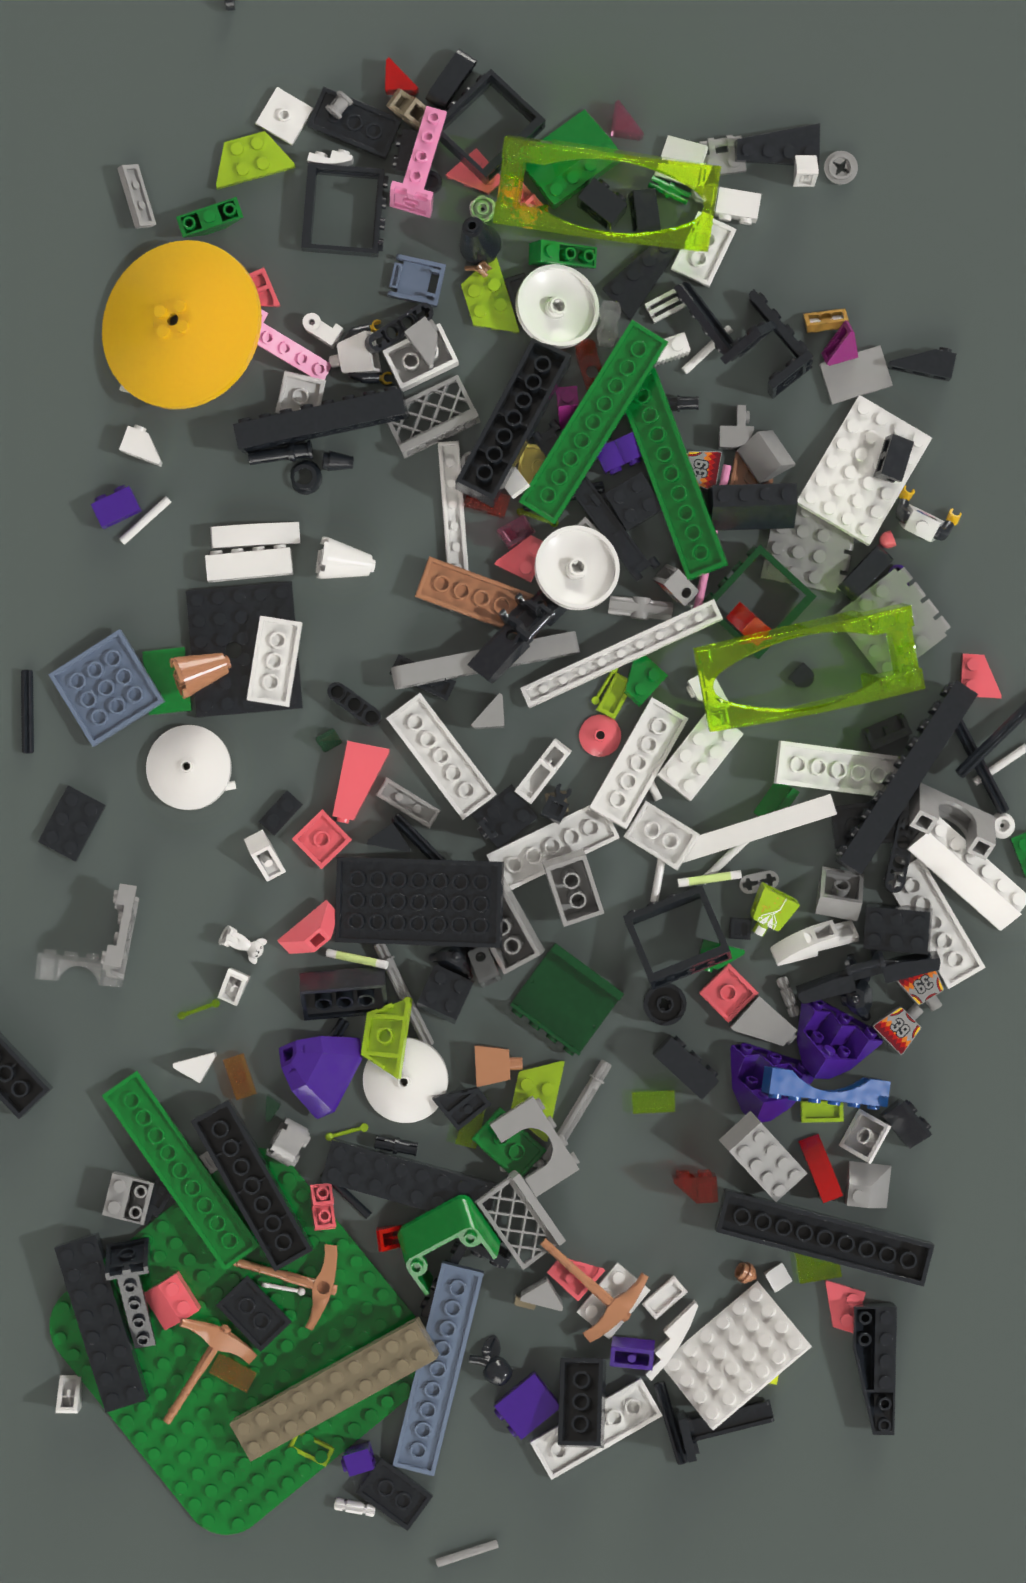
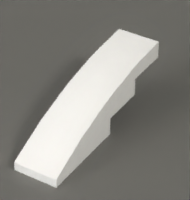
[210,522,300,548]
[644,1300,698,1381]

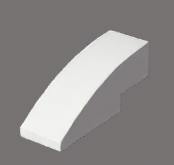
[514,738,572,804]

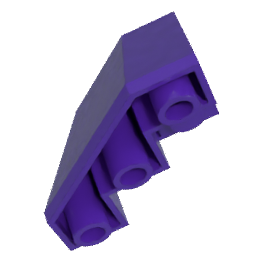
[797,1000,883,1079]
[279,1036,363,1119]
[730,1043,815,1123]

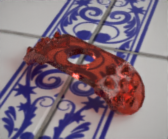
[575,339,602,391]

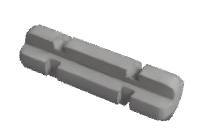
[776,976,800,1017]

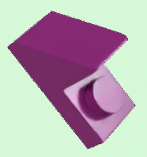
[556,386,579,431]

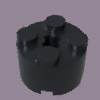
[643,983,687,1026]

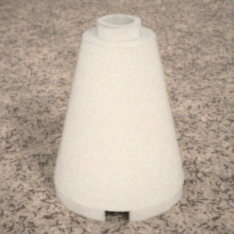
[316,536,376,579]

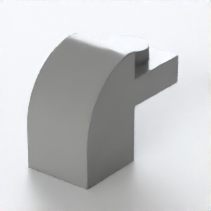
[718,405,754,450]

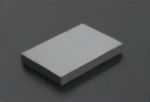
[819,345,893,405]

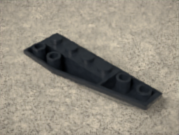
[853,1302,897,1435]

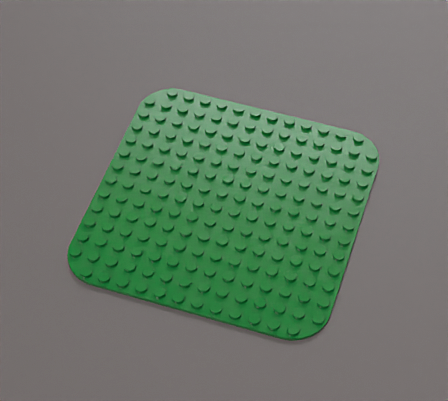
[49,1148,416,1535]

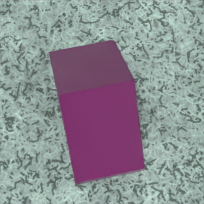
[821,320,859,366]

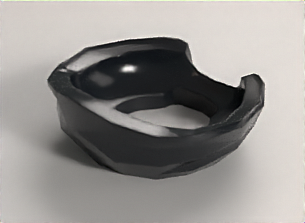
[290,460,322,495]

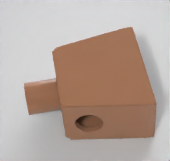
[475,1045,523,1087]

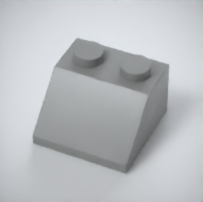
[815,866,864,921]

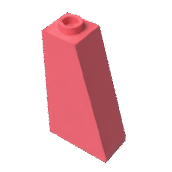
[332,741,390,824]

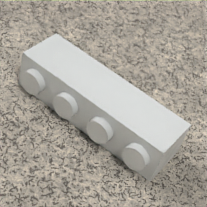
[205,544,294,583]

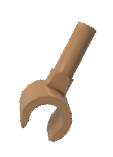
[464,260,492,278]

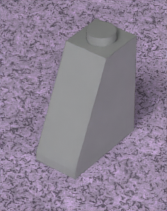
[729,995,797,1046]

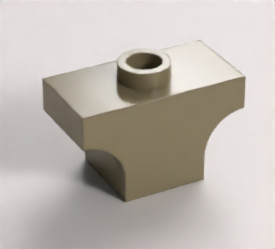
[386,89,426,131]

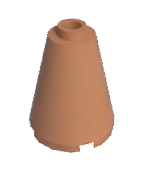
[169,653,231,699]

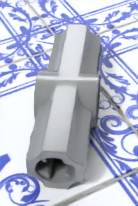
[608,595,673,621]

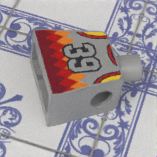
[687,451,722,492]
[652,564,699,609]
[896,971,944,1012]
[870,1003,923,1055]

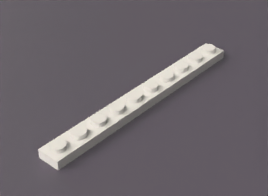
[520,599,723,708]

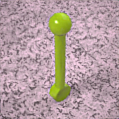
[591,668,618,705]
[325,1123,369,1141]

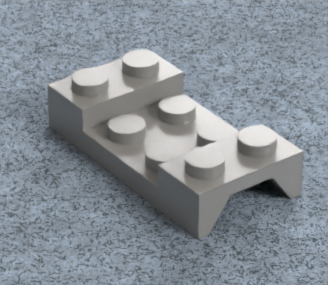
[101,884,139,980]

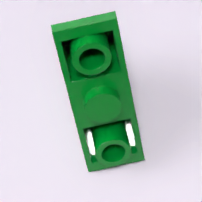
[176,197,244,238]

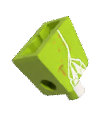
[750,882,800,937]

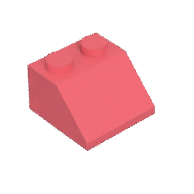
[144,1271,201,1330]

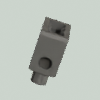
[467,947,502,988]

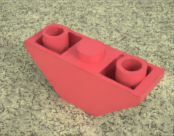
[277,900,336,954]

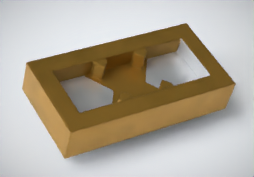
[803,308,849,333]

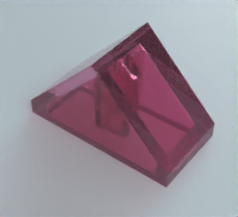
[610,100,644,141]
[496,515,535,551]

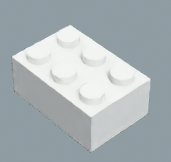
[383,323,459,392]

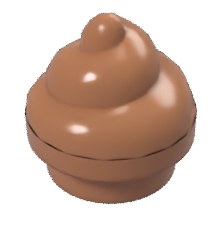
[735,1262,757,1284]

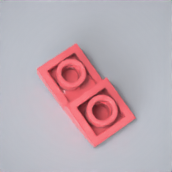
[310,1183,336,1231]

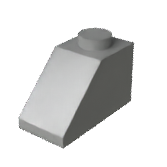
[404,317,439,369]

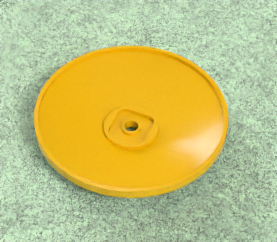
[102,240,262,409]

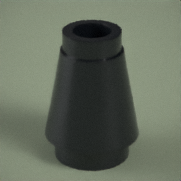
[322,450,354,471]

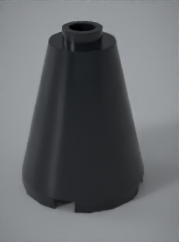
[459,217,502,265]

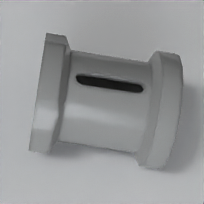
[325,90,353,120]

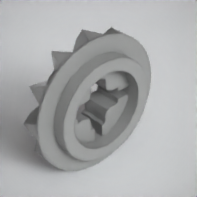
[824,151,858,185]

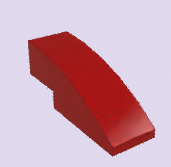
[798,1133,843,1203]

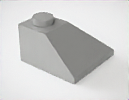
[844,1161,891,1208]

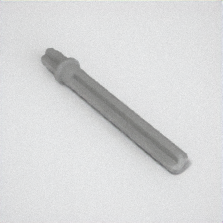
[374,944,434,1045]
[543,1060,612,1161]

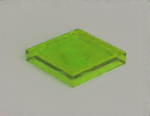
[795,1253,842,1284]

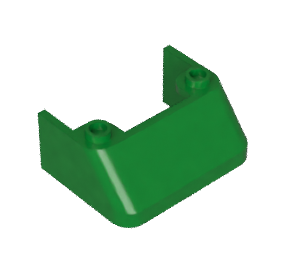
[398,1195,501,1296]

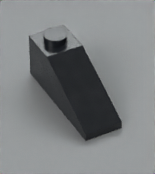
[887,347,957,382]

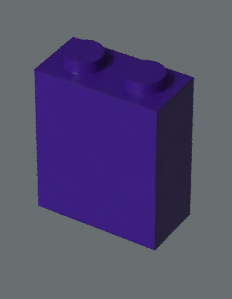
[494,1371,559,1440]

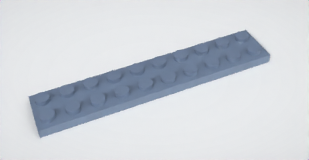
[393,1261,484,1476]

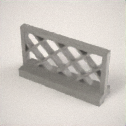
[387,375,481,459]
[475,1170,566,1270]

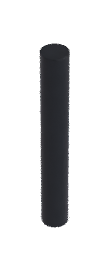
[320,1171,372,1219]

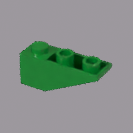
[528,239,597,269]

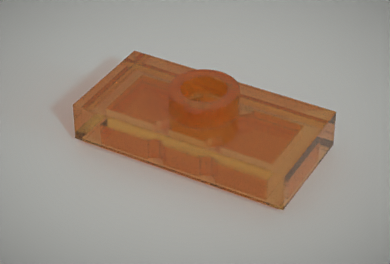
[223,1053,257,1100]
[209,1353,257,1393]

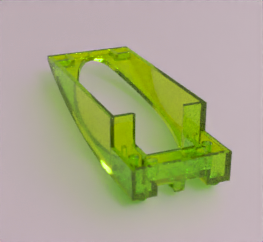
[493,135,722,252]
[693,603,926,732]

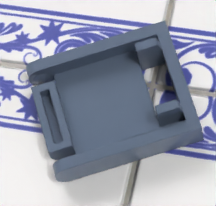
[387,254,446,307]

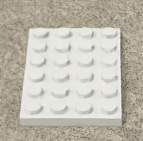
[798,395,932,546]
[664,1281,812,1430]

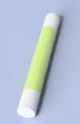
[677,870,742,887]
[326,949,389,969]

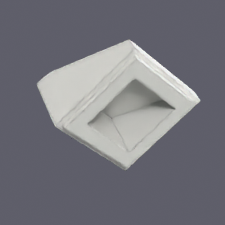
[763,1262,792,1293]

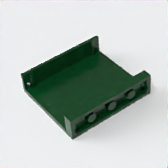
[510,943,624,1056]

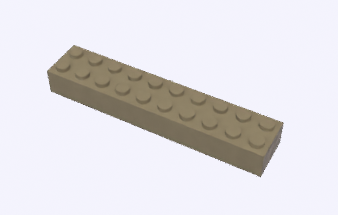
[230,1316,439,1462]

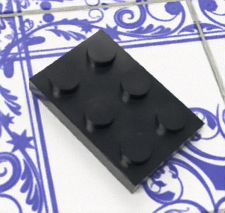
[38,785,106,862]
[216,1275,292,1352]
[356,1457,433,1531]

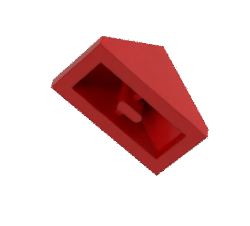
[385,57,419,96]
[726,602,772,646]
[376,1223,406,1252]

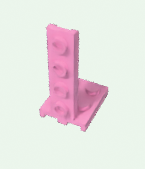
[390,106,447,218]
[258,309,331,380]

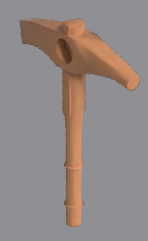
[540,1238,649,1343]
[234,1244,338,1330]
[163,1318,257,1424]

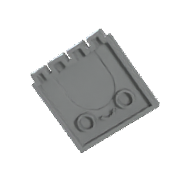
[760,505,855,593]
[834,567,951,682]

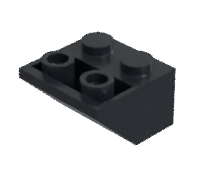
[880,1098,932,1149]

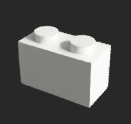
[714,187,761,225]

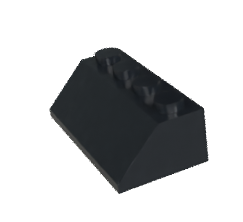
[708,483,798,531]
[299,967,388,1021]

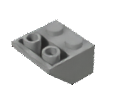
[102,1171,154,1225]

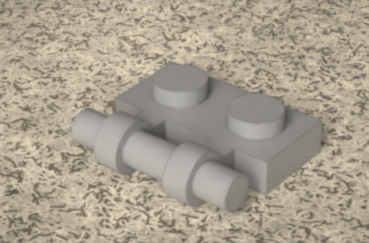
[699,135,746,178]

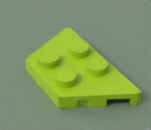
[216,131,296,190]
[461,256,519,334]
[361,997,413,1079]
[511,1060,565,1142]

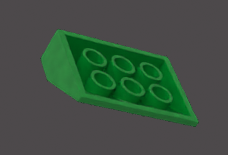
[516,109,623,210]

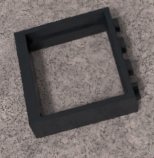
[439,69,546,185]
[301,163,389,257]
[623,885,732,990]

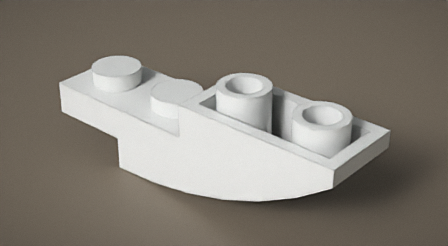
[770,920,859,966]

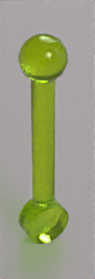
[516,508,559,528]
[177,999,220,1020]

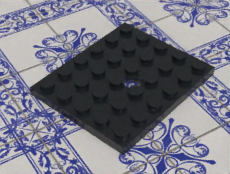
[186,581,303,718]

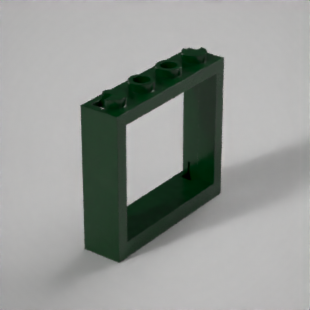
[703,544,817,660]

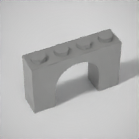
[909,783,996,860]
[489,1096,580,1197]

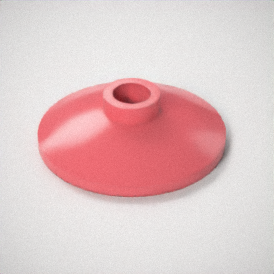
[579,714,621,757]

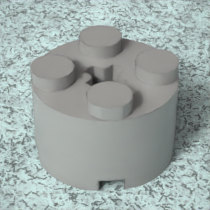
[265,1117,311,1167]

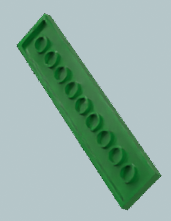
[519,320,669,525]
[626,368,728,581]
[102,1071,260,1271]

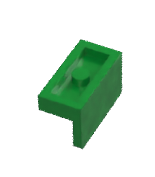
[754,783,800,817]

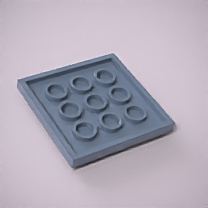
[49,629,166,747]

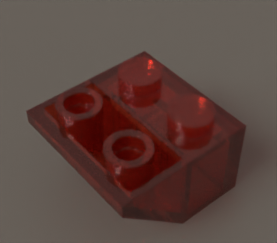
[671,1169,718,1204]

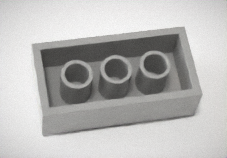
[490,877,545,974]
[719,1111,808,1202]

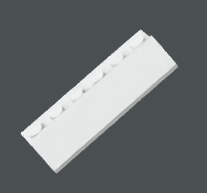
[907,817,1026,931]

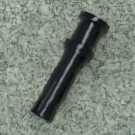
[248,440,314,466]

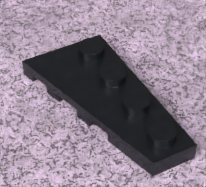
[735,123,820,166]
[602,232,680,321]

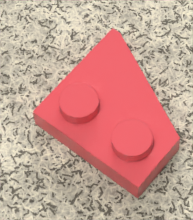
[494,535,543,583]
[546,1258,606,1301]

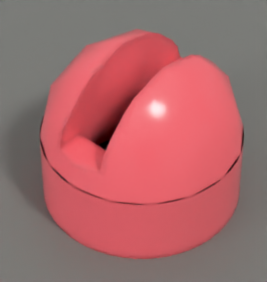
[879,530,896,549]

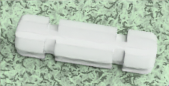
[334,1498,376,1517]

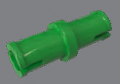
[647,175,691,205]

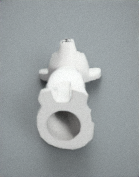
[218,925,267,964]

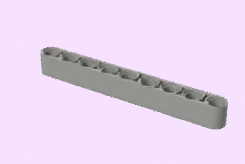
[391,631,580,690]

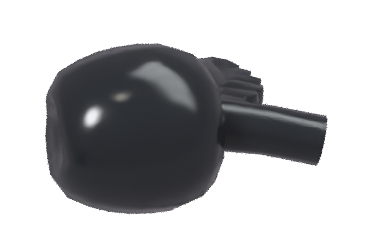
[469,1335,513,1386]

